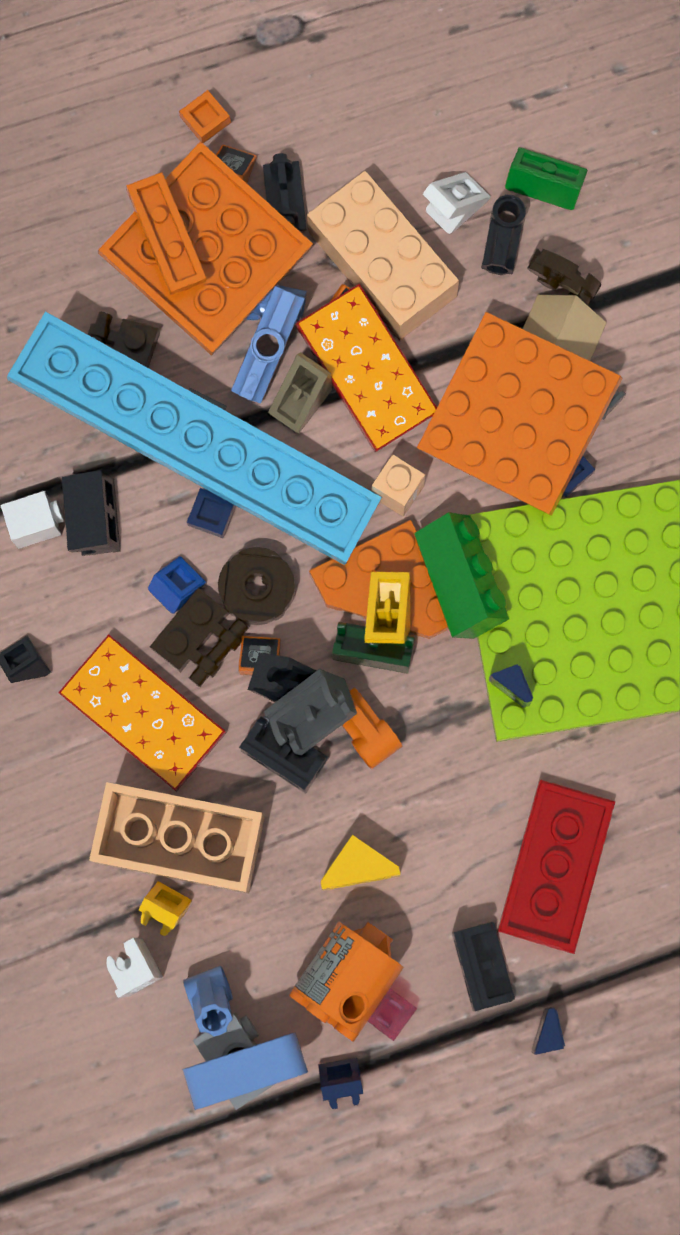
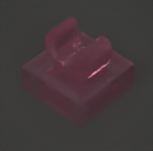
[368,988,417,1041]

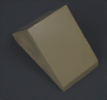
[268,352,332,434]

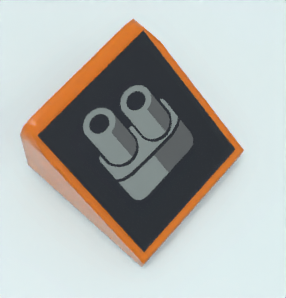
[216,144,257,183]
[238,636,281,675]

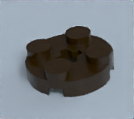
[527,248,601,305]
[218,547,295,625]

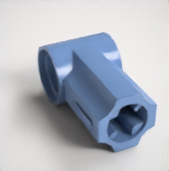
[183,966,233,1037]

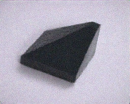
[0,636,52,683]

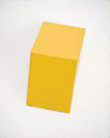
[364,572,411,644]
[321,835,400,891]

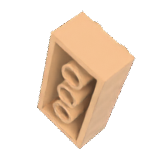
[307,171,459,341]
[89,782,265,894]

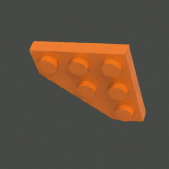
[309,520,449,639]

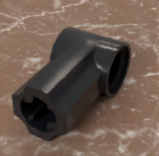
[481,195,526,276]

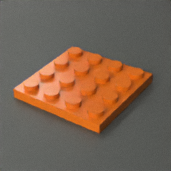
[98,141,313,356]
[417,312,623,516]

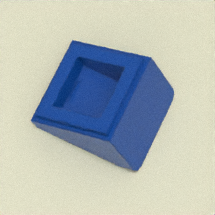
[148,556,206,614]

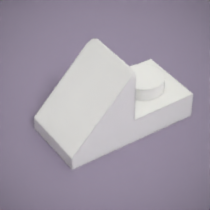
[423,172,491,234]

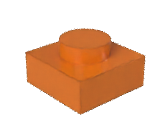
[179,90,231,143]

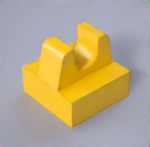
[139,881,192,936]

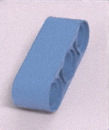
[182,1032,308,1110]

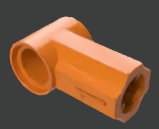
[342,687,403,770]

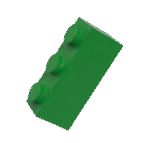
[414,512,509,639]

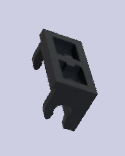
[62,470,120,556]
[247,652,317,702]
[239,715,329,794]
[452,922,515,1011]

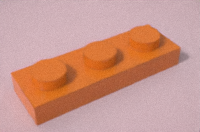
[126,172,207,295]

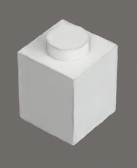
[1,491,64,549]

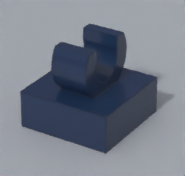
[318,1057,363,1109]

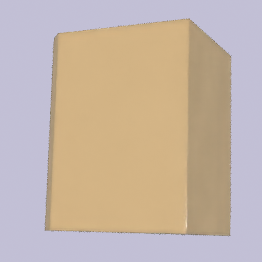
[523,295,606,361]

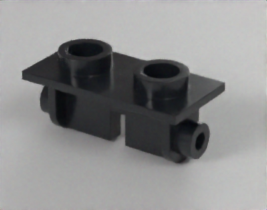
[263,153,307,231]

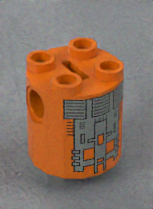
[289,922,404,1042]

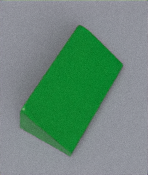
[505,147,588,210]

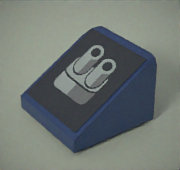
[489,664,533,708]
[532,1007,565,1055]

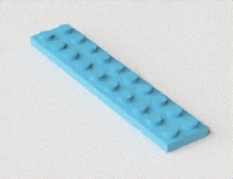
[7,311,382,565]

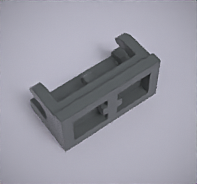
[264,669,357,755]

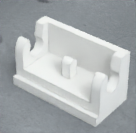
[106,938,163,998]

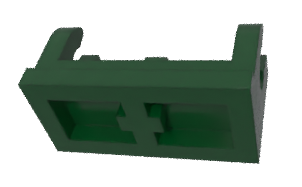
[332,622,415,674]

